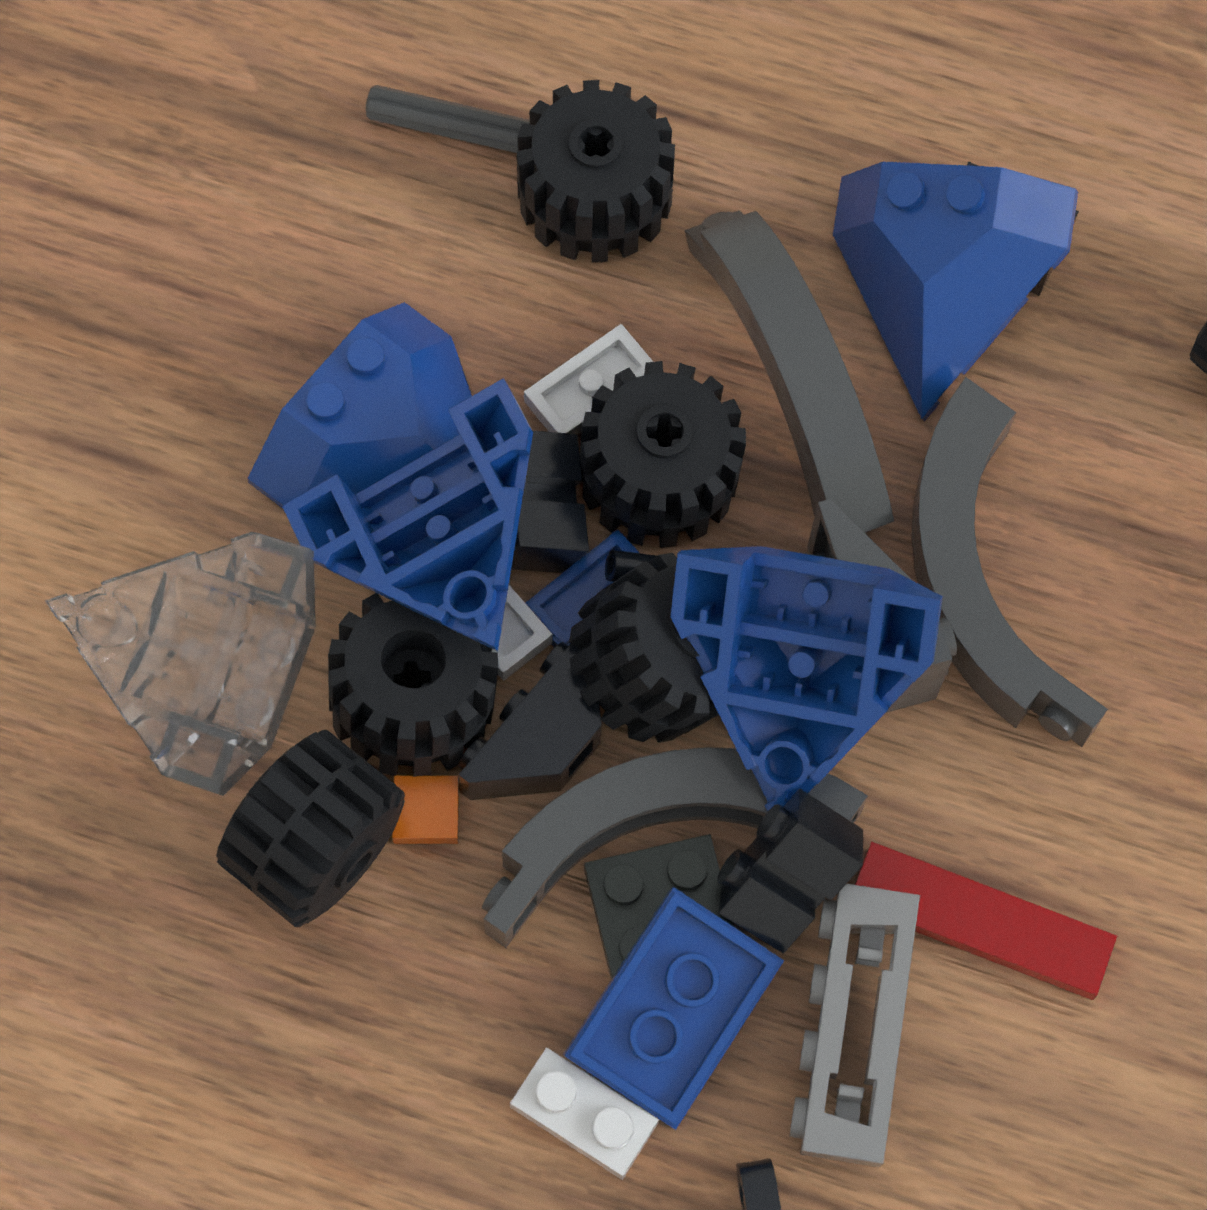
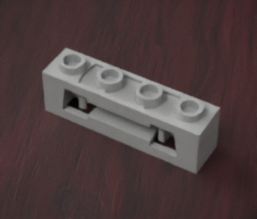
[790,884,920,1167]

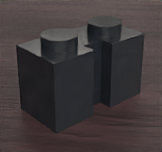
[511,430,589,573]
[717,788,863,954]

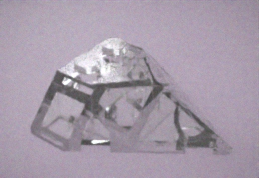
[45,532,316,796]

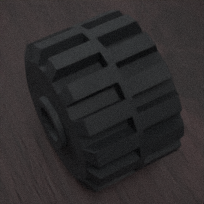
[516,80,675,263]
[580,361,746,548]
[569,553,719,743]
[328,593,498,777]
[216,730,405,927]

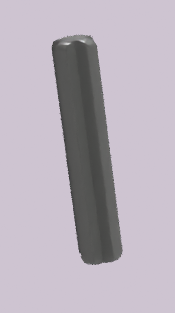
[365,85,530,153]

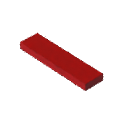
[855,841,1117,1000]

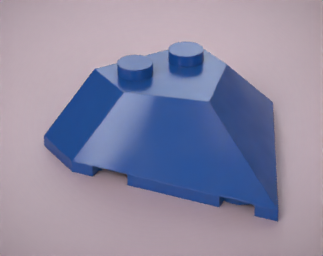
[833,161,1078,421]
[247,302,472,508]
[282,378,533,651]
[670,546,943,812]

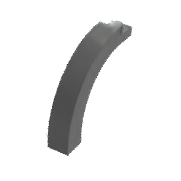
[685,210,894,533]
[911,377,1108,747]
[482,747,868,948]

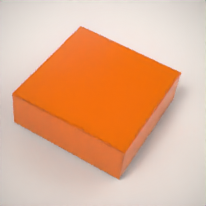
[393,776,459,844]

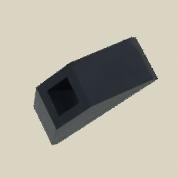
[458,642,602,800]

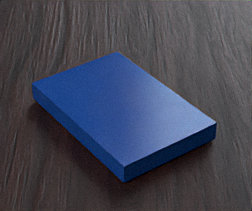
[563,887,784,1130]

